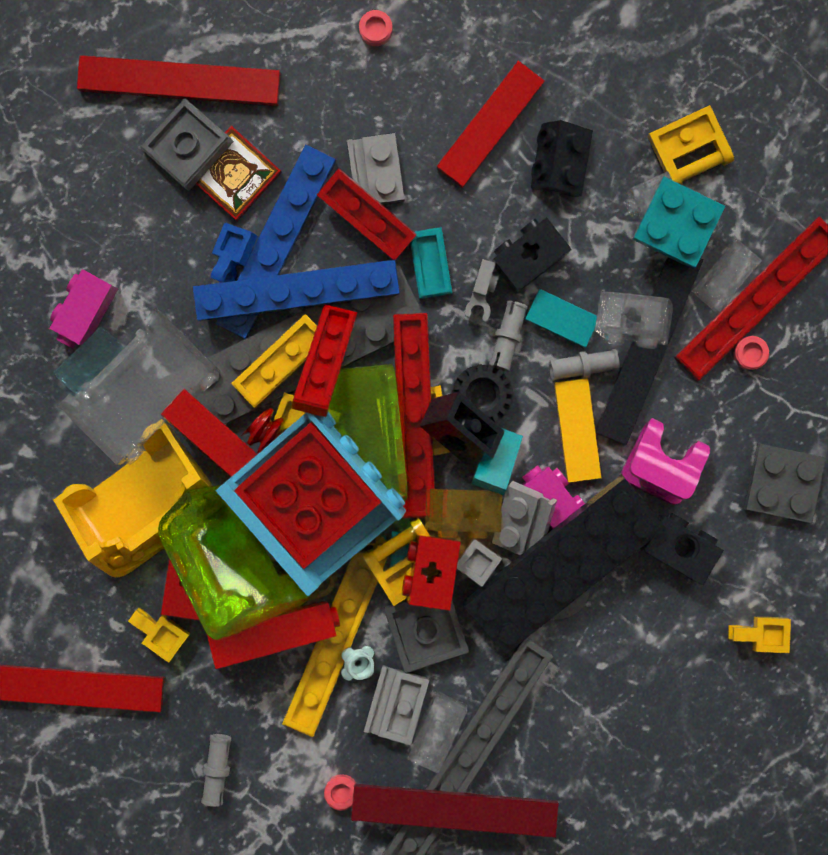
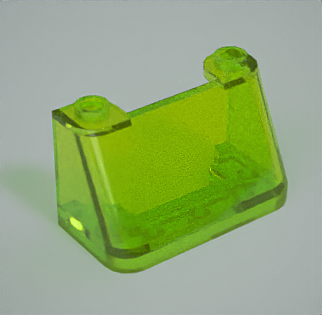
[328,364,407,501]
[158,484,311,640]

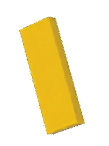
[231,314,317,409]
[554,378,601,482]

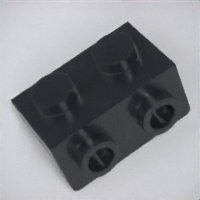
[531,120,593,197]

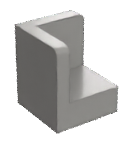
[457,537,502,587]

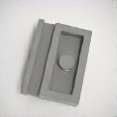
[347,133,405,205]
[492,481,557,555]
[364,665,429,745]

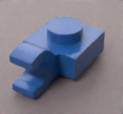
[211,223,258,283]

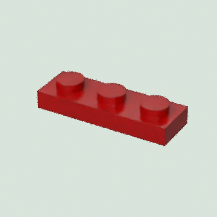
[317,168,417,260]

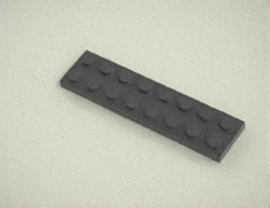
[158,265,422,442]

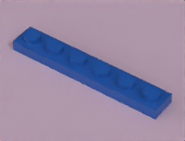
[216,144,336,339]
[193,260,400,321]

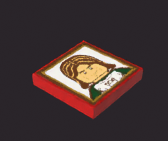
[196,126,282,221]

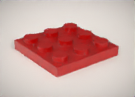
[234,421,381,569]

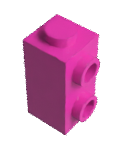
[49,269,118,349]
[522,465,585,530]

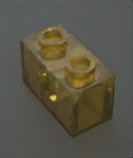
[425,488,502,538]

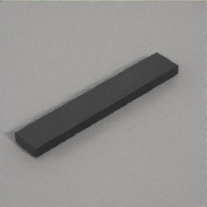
[595,257,704,445]

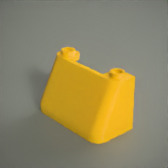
[53,420,222,578]

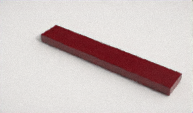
[351,784,559,838]

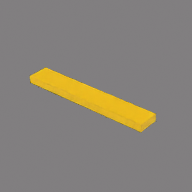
[282,545,388,737]

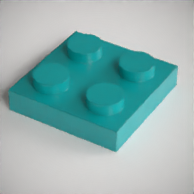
[632,176,725,269]

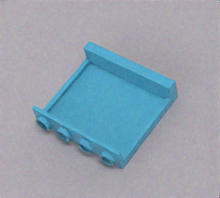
[215,412,406,596]

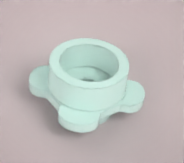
[341,646,374,681]

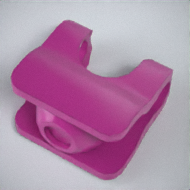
[621,418,710,505]

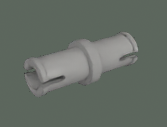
[489,301,528,371]
[549,349,620,381]
[201,734,232,807]

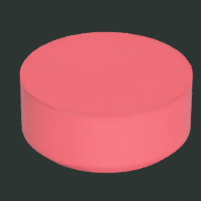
[359,10,392,46]
[733,336,769,370]
[324,774,356,811]

